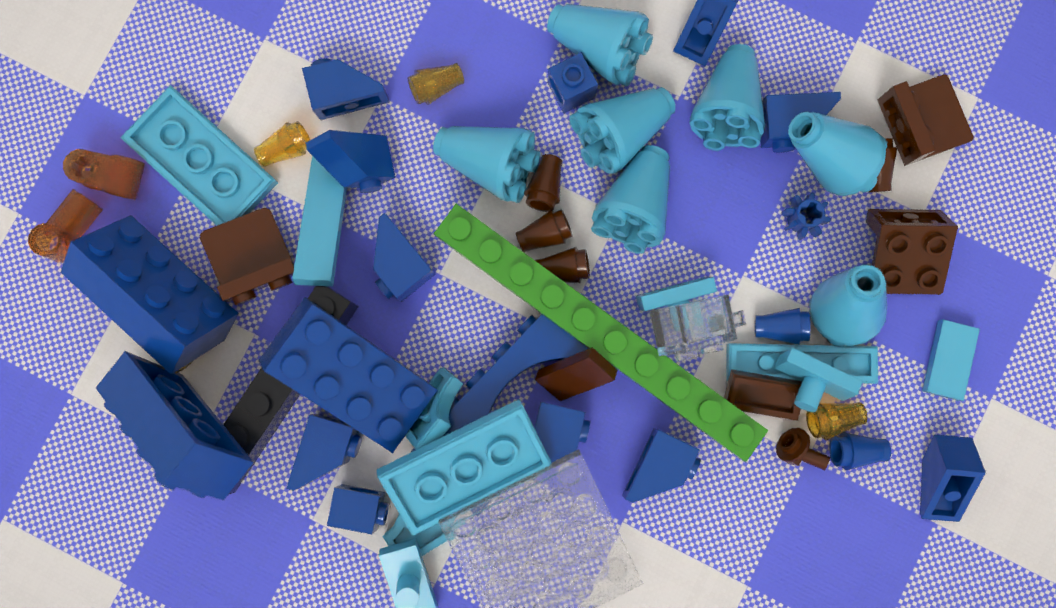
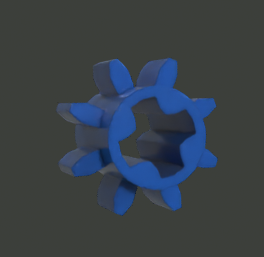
[781,192,831,240]

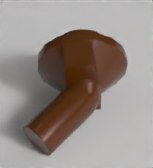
[776,428,831,471]

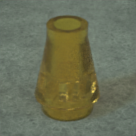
[408,63,464,105]
[254,121,310,167]
[806,402,868,440]

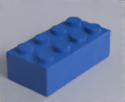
[61,215,239,375]
[258,297,438,453]
[96,351,254,500]

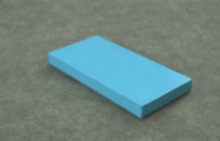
[120,85,279,226]
[376,399,553,536]

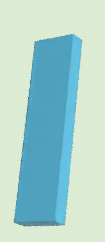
[292,156,347,287]
[726,343,878,384]

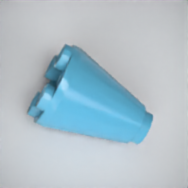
[547,4,653,87]
[689,44,765,150]
[569,88,676,174]
[788,112,887,196]
[433,126,541,203]
[591,145,670,254]
[809,265,887,347]

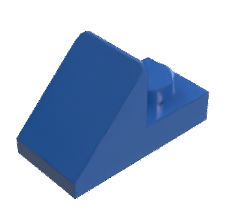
[673,0,739,66]

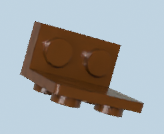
[877,74,974,166]
[866,209,958,295]

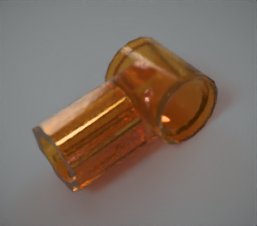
[28,189,103,263]

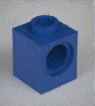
[547,52,598,114]
[327,484,389,534]

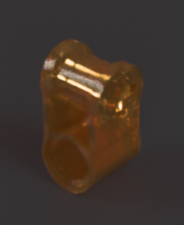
[63,149,145,199]

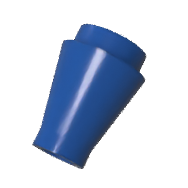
[755,308,811,345]
[829,432,891,470]

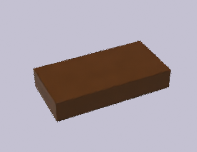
[535,347,617,401]
[724,369,802,421]

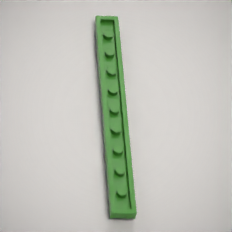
[433,204,769,462]

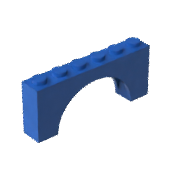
[411,314,589,516]

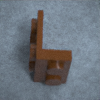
[200,208,294,306]

